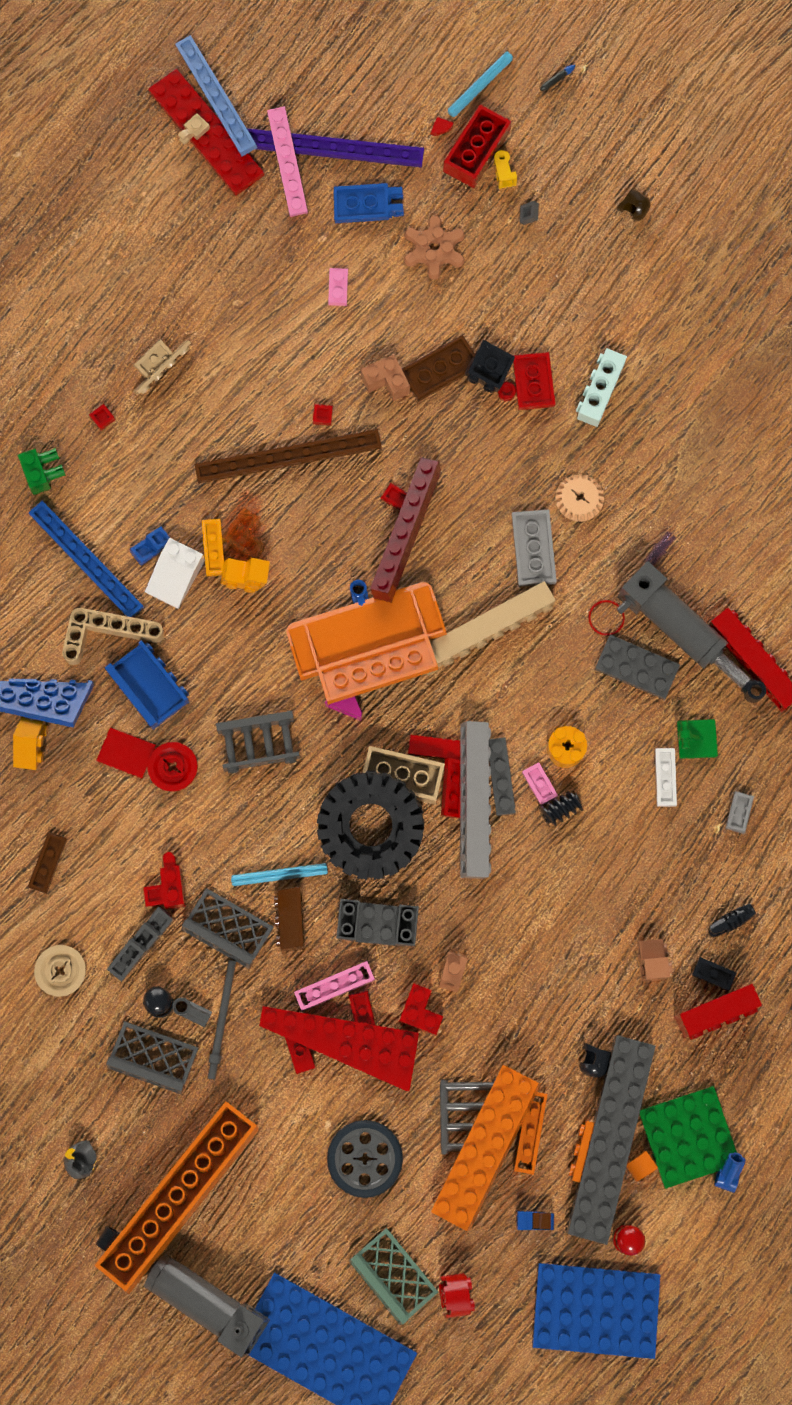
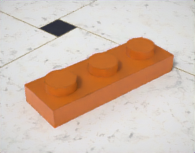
[568,1121,595,1183]

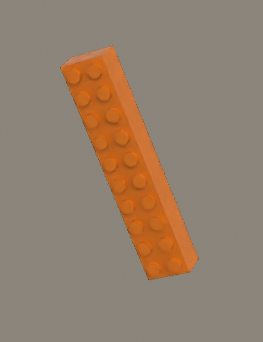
[94,1101,259,1294]

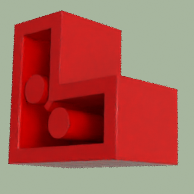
[399,983,443,1036]

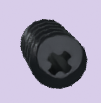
[539,791,584,827]

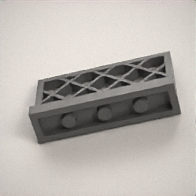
[182,888,274,969]
[106,1021,199,1095]

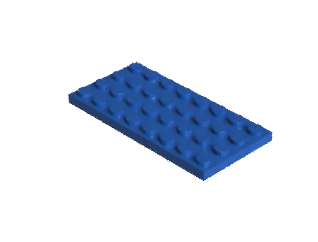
[249,1272,417,1405]

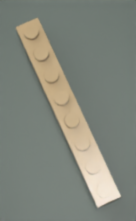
[422,581,556,676]

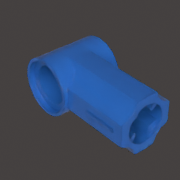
[350,580,369,606]
[714,1152,746,1193]

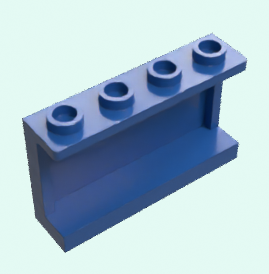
[104,640,189,730]

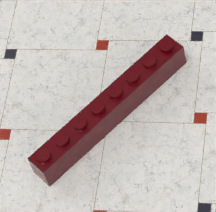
[370,457,441,603]

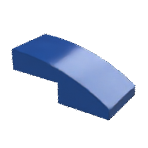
[130,527,170,566]

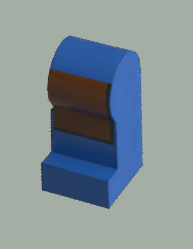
[516,1211,554,1230]

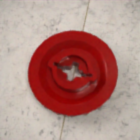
[147,742,198,792]

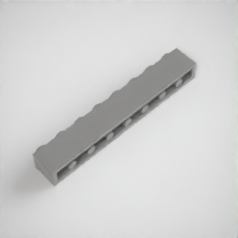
[460,721,491,879]

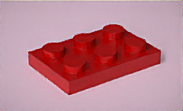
[513,352,556,410]

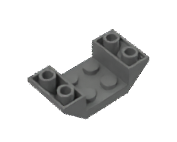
[336,899,419,946]

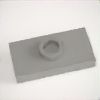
[725,791,754,834]

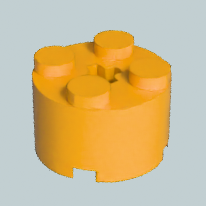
[547,726,587,768]

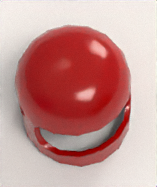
[612,1224,646,1256]

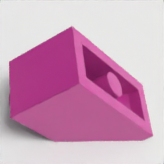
[325,696,362,721]

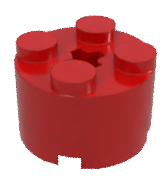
[439,1273,475,1319]

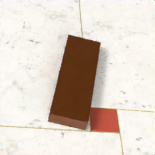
[28,832,67,894]

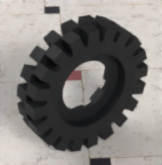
[317,771,424,880]

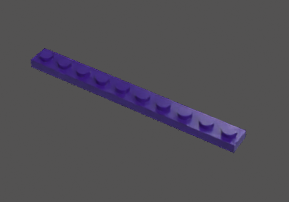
[247,128,424,168]

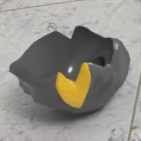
[64,1140,96,1179]

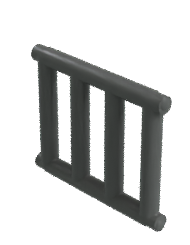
[440,1079,496,1155]

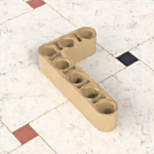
[62,608,165,665]

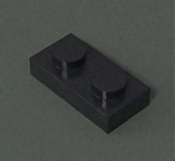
[692,957,736,991]

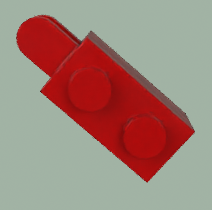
[160,852,186,909]

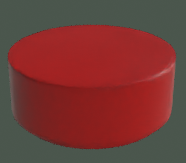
[497,382,516,402]

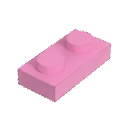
[328,268,348,306]
[522,762,558,806]

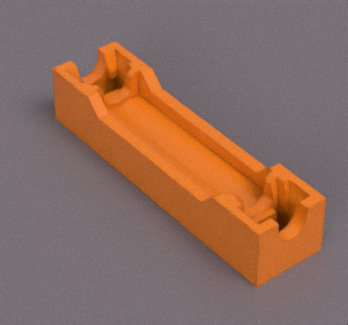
[513,1092,548,1175]

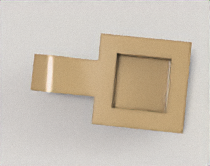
[178,114,210,145]

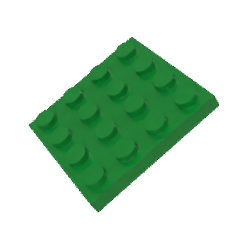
[639,1086,737,1189]

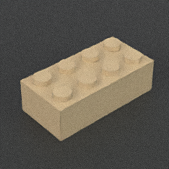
[363,746,445,805]

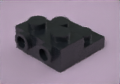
[464,340,515,393]

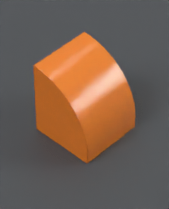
[626,1151,658,1182]

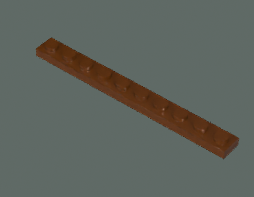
[194,429,382,484]

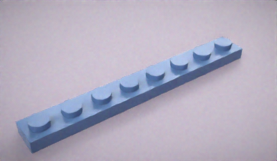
[175,35,257,157]

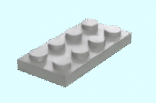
[511,510,557,587]

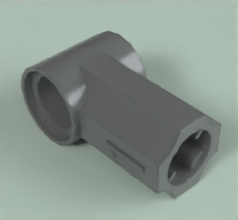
[173,997,212,1028]

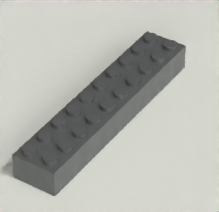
[566,1035,656,1245]

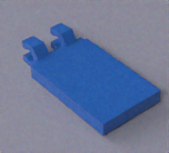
[334,183,404,224]

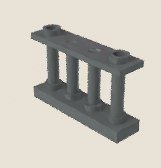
[216,711,300,774]

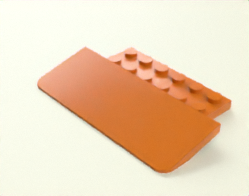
[286,582,447,705]

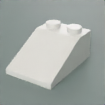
[145,538,205,609]

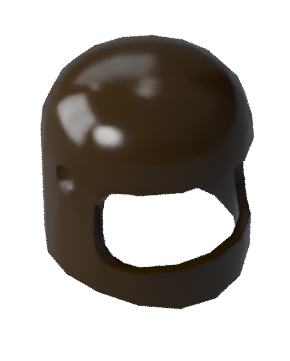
[616,188,651,221]

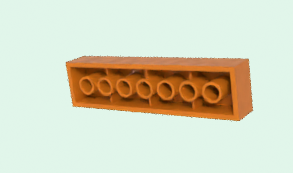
[431,1065,541,1231]

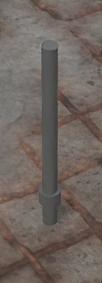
[208,960,236,1080]

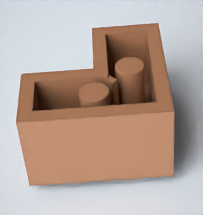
[360,354,410,401]
[637,939,673,982]

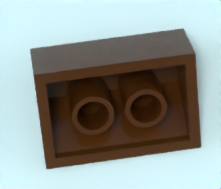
[274,887,305,952]

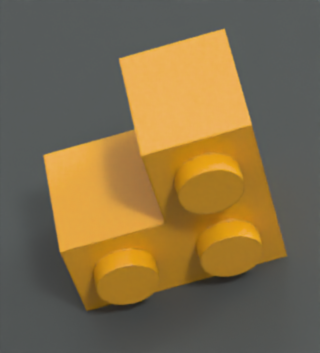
[221,558,270,593]
[13,716,48,770]

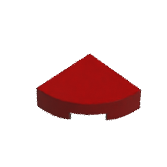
[430,117,454,136]

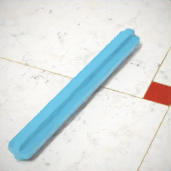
[448,51,513,117]
[231,863,328,886]

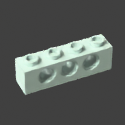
[576,348,627,427]

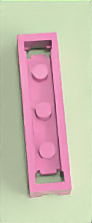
[294,961,375,1011]

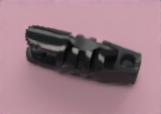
[709,904,756,938]

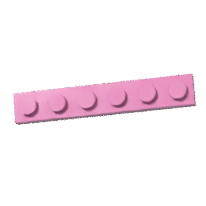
[267,106,308,217]

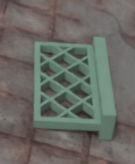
[348,1228,438,1325]

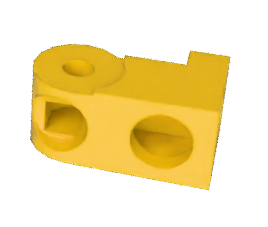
[494,150,517,189]

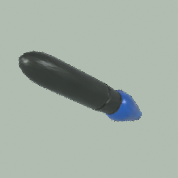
[540,65,575,91]

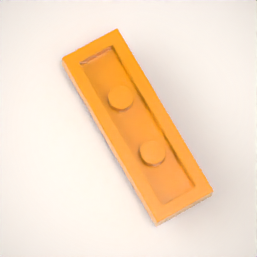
[202,519,224,577]

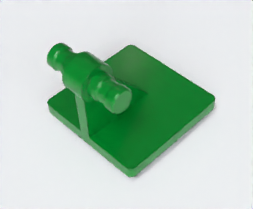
[677,719,718,759]

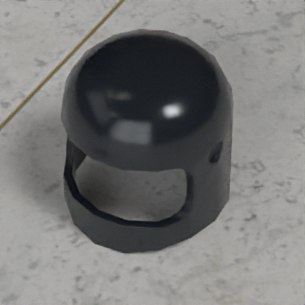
[143,986,174,1018]
[579,1043,611,1078]

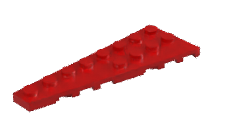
[259,1006,419,1092]

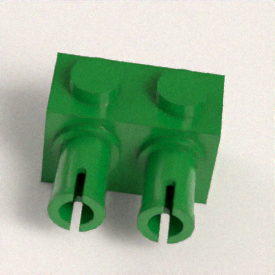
[18,448,66,495]

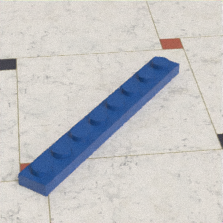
[29,501,144,618]

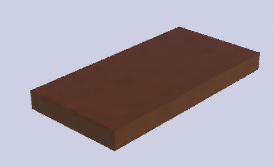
[402,335,475,402]

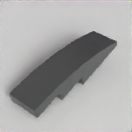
[107,906,175,982]

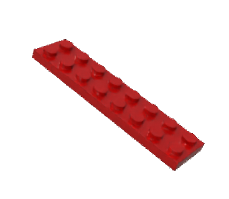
[148,69,264,196]

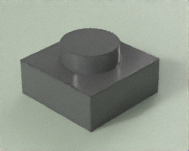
[520,201,539,225]

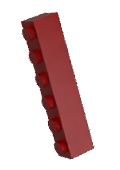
[709,608,792,713]

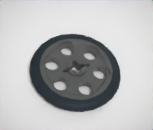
[327,1120,403,1198]

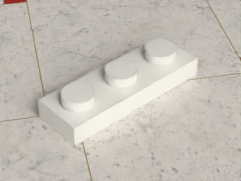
[655,748,677,807]

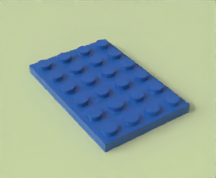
[532,1263,660,1359]

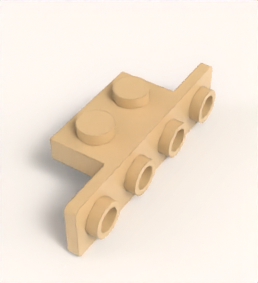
[133,339,191,394]

